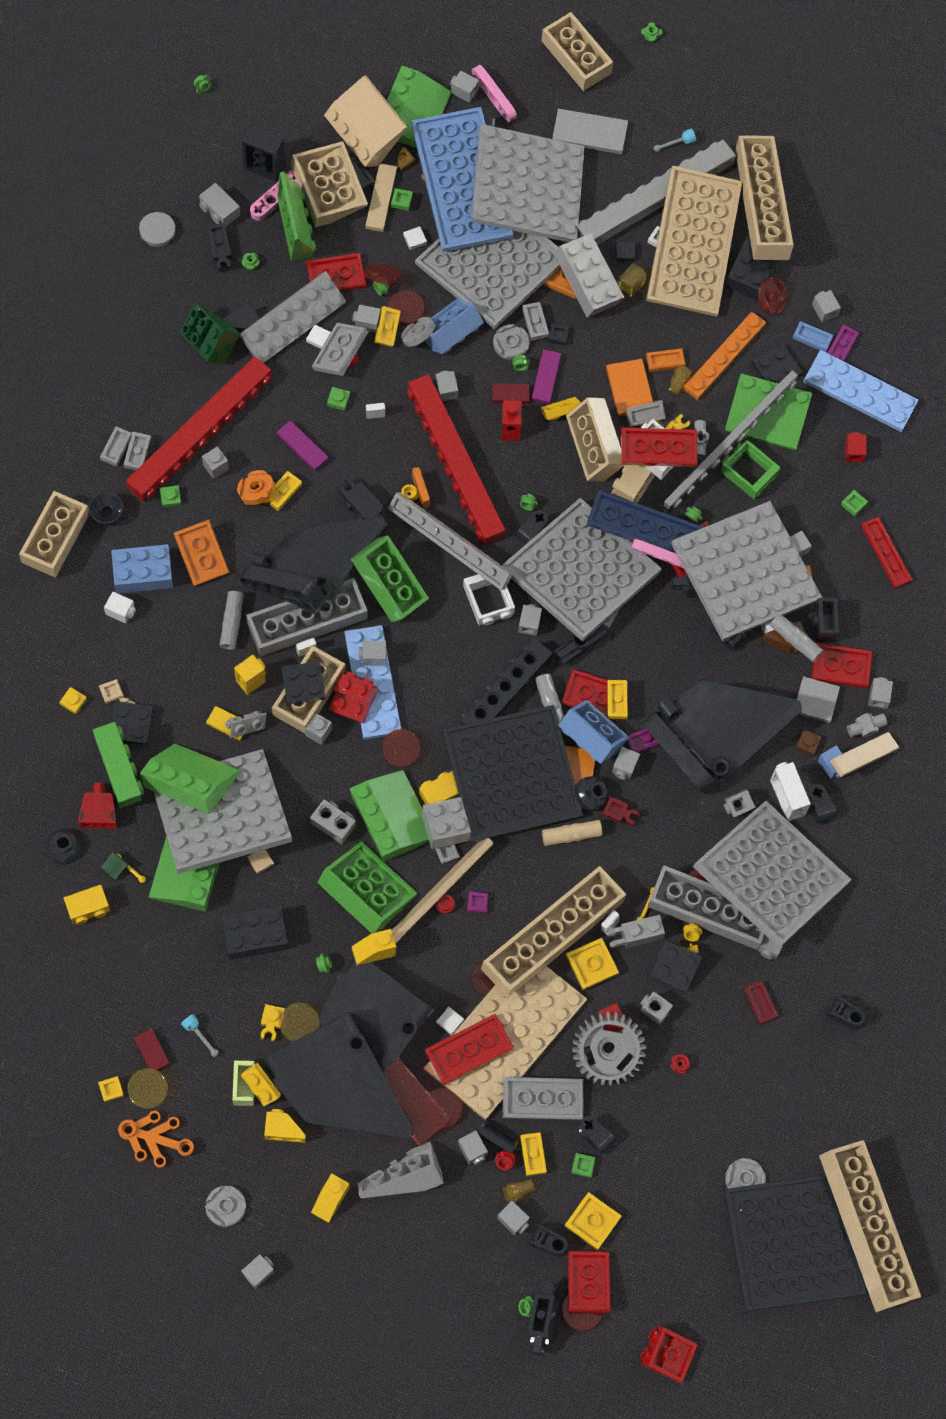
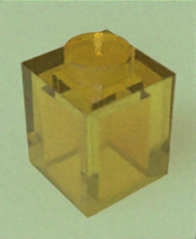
[618,263,647,297]

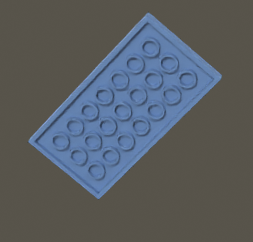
[411,107,513,252]

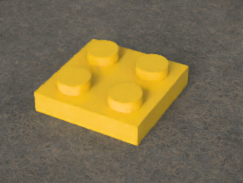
[566,938,619,990]
[565,1192,621,1250]

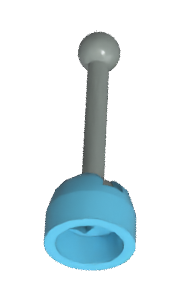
[654,128,696,152]
[181,1014,219,1057]

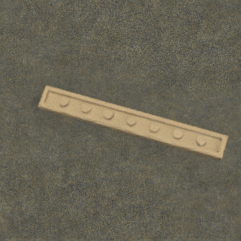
[391,838,493,944]

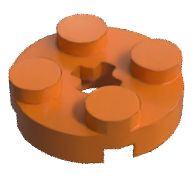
[237,470,275,505]

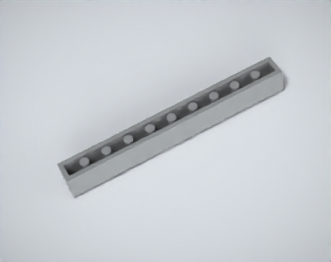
[577,140,736,245]

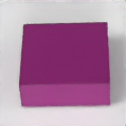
[467,891,488,914]

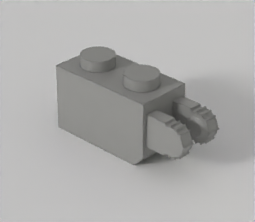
[606,915,665,948]

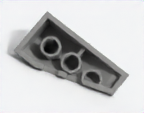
[358,1142,443,1198]

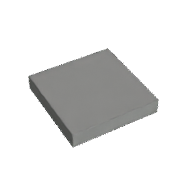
[797,677,840,723]

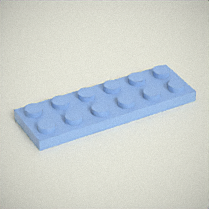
[803,350,918,432]
[345,625,401,740]

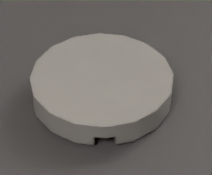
[139,212,176,247]
[401,317,435,347]
[493,324,530,360]
[725,1158,766,1188]
[205,1186,246,1227]

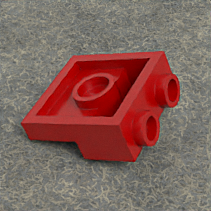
[328,671,379,724]
[641,1327,698,1383]

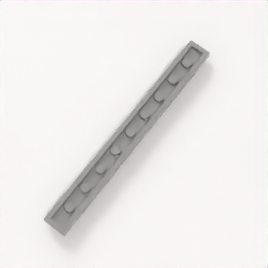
[664,370,798,510]

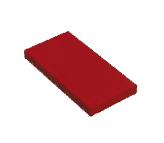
[621,428,697,467]
[425,1013,514,1086]

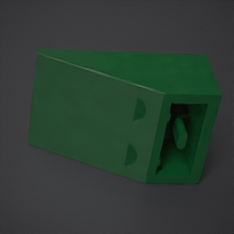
[180,302,240,365]

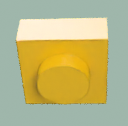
[59,687,87,714]
[98,1076,124,1103]

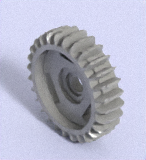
[572,1011,646,1086]

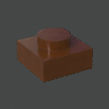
[796,730,821,756]

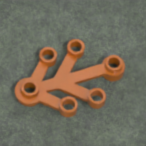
[118,1111,194,1168]

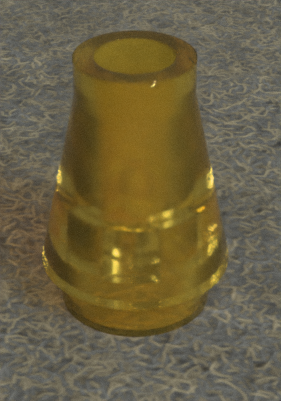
[669,365,691,394]
[503,1179,534,1203]

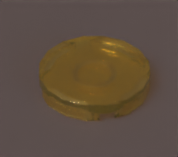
[279,1003,319,1042]
[128,1068,168,1108]

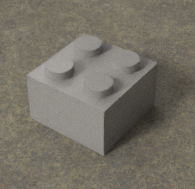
[421,797,471,849]

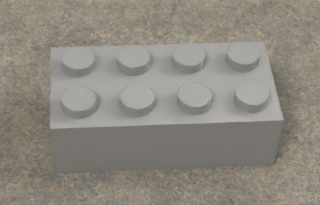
[554,233,624,317]

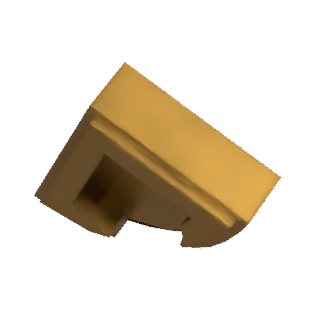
[397,147,415,172]

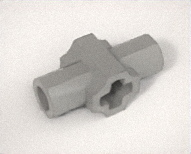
[694,420,709,459]
[847,713,887,738]

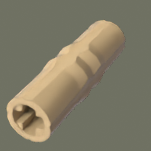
[542,820,602,846]

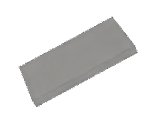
[552,109,628,154]
[503,1077,583,1120]

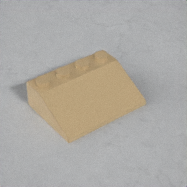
[324,76,408,167]
[290,141,368,227]

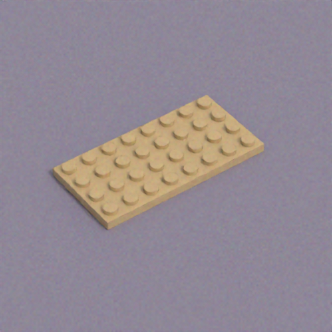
[646,165,742,317]
[424,966,587,1120]

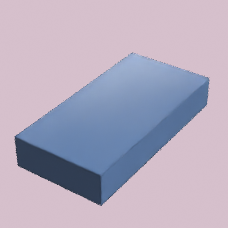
[792,321,834,352]

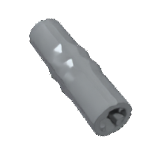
[220,591,244,650]
[770,614,824,662]
[535,674,564,731]

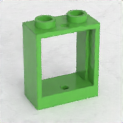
[721,440,781,500]

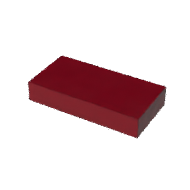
[492,383,529,404]
[744,981,778,1025]
[134,1028,170,1074]

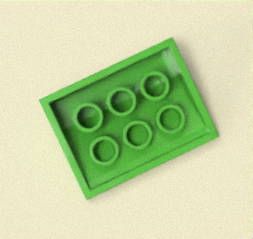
[387,66,451,148]
[277,172,316,262]
[725,374,812,450]
[140,744,240,814]
[350,770,429,862]
[149,836,220,912]
[317,841,417,934]

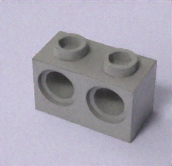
[310,800,356,844]

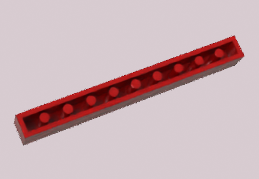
[126,357,272,502]
[406,374,505,546]

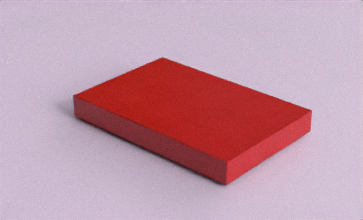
[306,253,366,292]
[811,643,872,689]
[561,669,617,722]
[568,1251,610,1313]

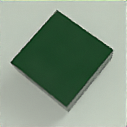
[101,852,129,880]

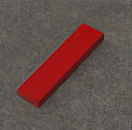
[861,517,912,589]

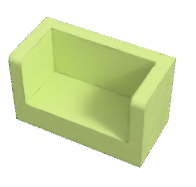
[233,1061,255,1106]

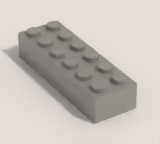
[246,578,367,657]
[647,865,764,950]

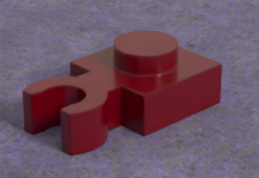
[602,797,639,826]

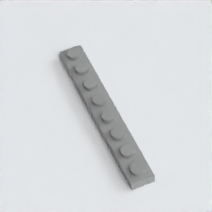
[388,492,513,590]

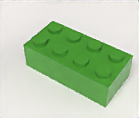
[351,535,429,622]
[93,722,144,808]

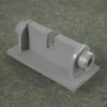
[225,711,266,738]

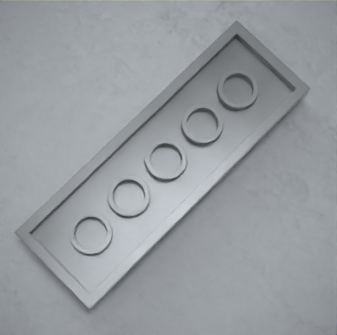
[239,271,346,363]

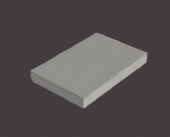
[312,323,368,376]

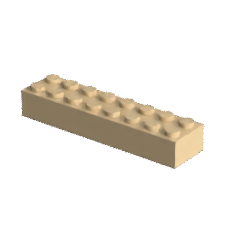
[735,136,793,260]
[481,866,626,998]
[819,1140,921,1312]

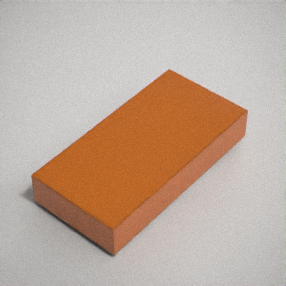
[646,348,686,372]
[412,467,430,509]

